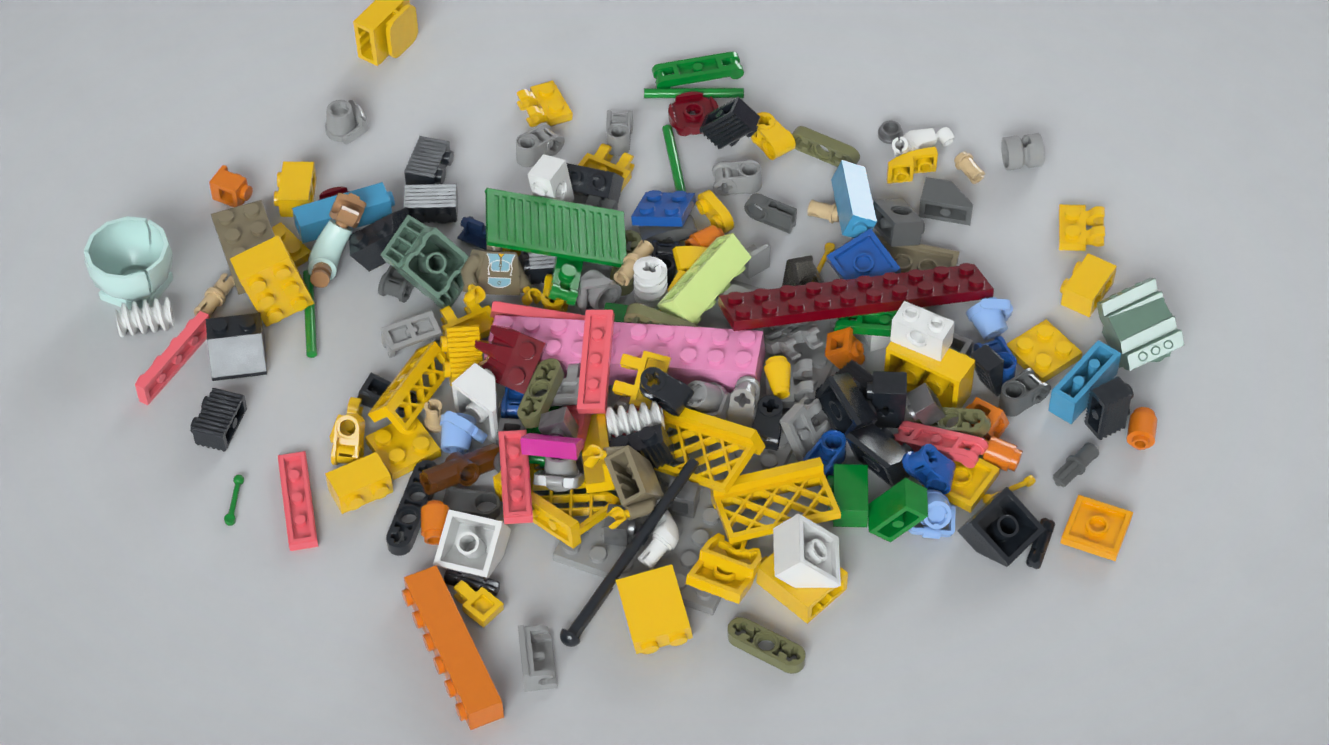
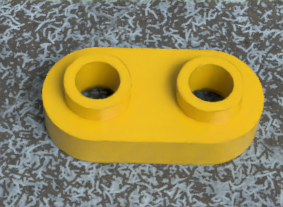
[696,190,734,233]

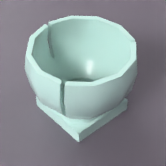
[84,216,173,310]

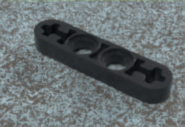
[386,460,437,556]

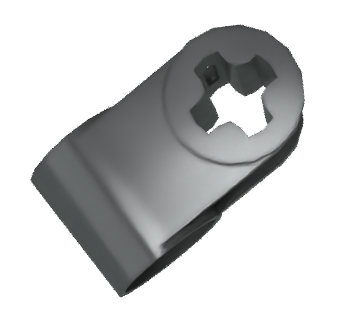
[378,265,414,303]
[998,368,1051,417]

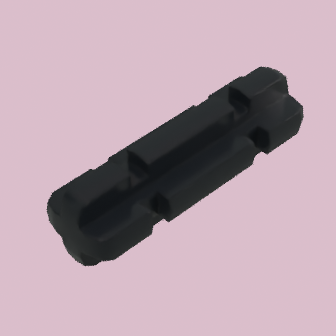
[1026,518,1055,569]
[444,569,500,597]

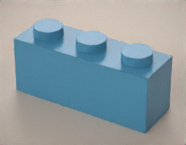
[1048,340,1121,424]

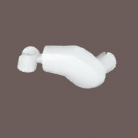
[892,127,955,158]
[638,499,679,570]

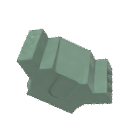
[381,215,469,309]
[1097,278,1184,371]

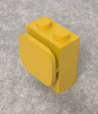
[353,0,418,66]

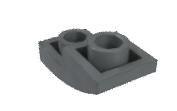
[638,215,698,244]

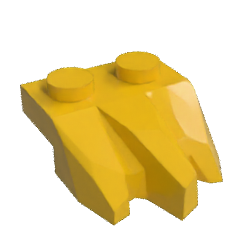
[686,533,762,604]

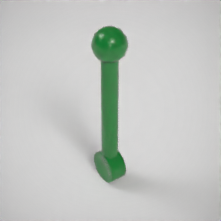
[224,474,244,526]

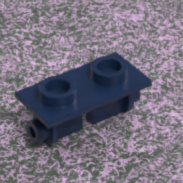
[457,216,487,250]

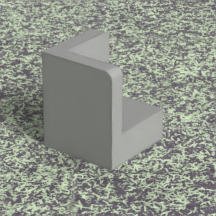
[742,244,770,279]

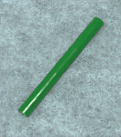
[644,88,744,98]
[662,125,687,193]
[303,270,317,358]

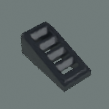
[971,344,1004,397]
[357,372,417,418]

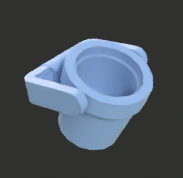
[966,297,1013,341]
[440,411,488,454]
[908,489,956,539]

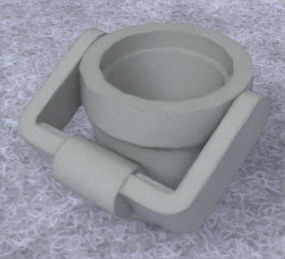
[325,100,368,144]
[577,269,622,315]
[687,380,731,420]
[534,457,585,492]

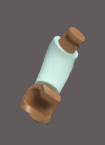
[308,193,366,288]

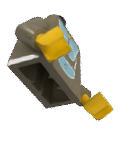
[460,245,542,306]
[582,445,663,529]

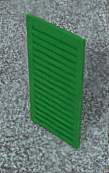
[485,188,627,267]

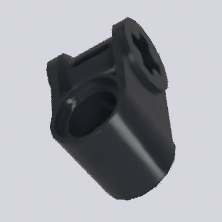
[652,240,679,289]
[639,367,694,417]
[752,395,783,451]

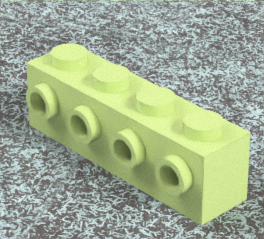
[657,233,751,325]

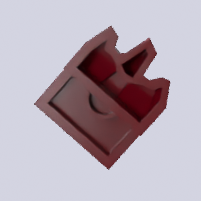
[475,325,547,394]

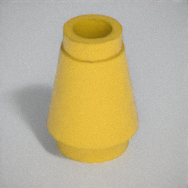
[764,356,791,399]

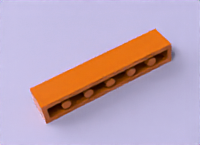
[401,565,504,730]

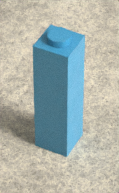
[831,160,877,238]
[292,182,395,244]

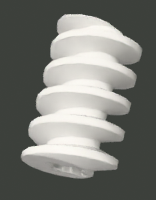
[633,256,668,311]
[116,297,174,338]
[606,401,665,441]

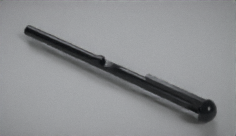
[560,458,699,647]

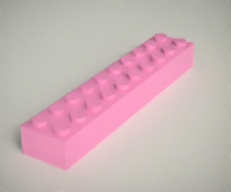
[484,315,766,393]

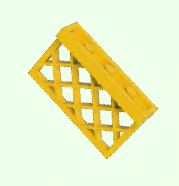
[654,408,766,494]
[711,457,841,544]
[493,464,621,549]

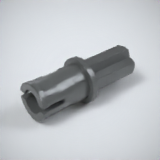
[1053,442,1099,487]

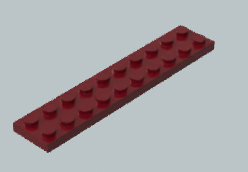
[718,263,994,331]

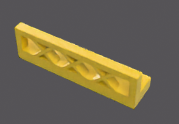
[368,341,447,433]
[582,414,615,493]

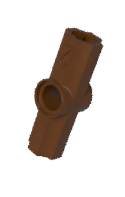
[419,443,500,495]

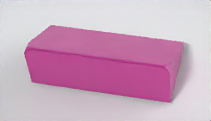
[520,433,584,460]

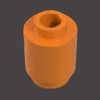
[685,225,725,247]
[1127,407,1158,450]
[981,436,1023,472]
[421,500,449,545]

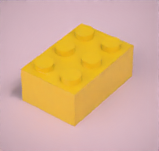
[230,235,315,327]
[884,342,975,408]

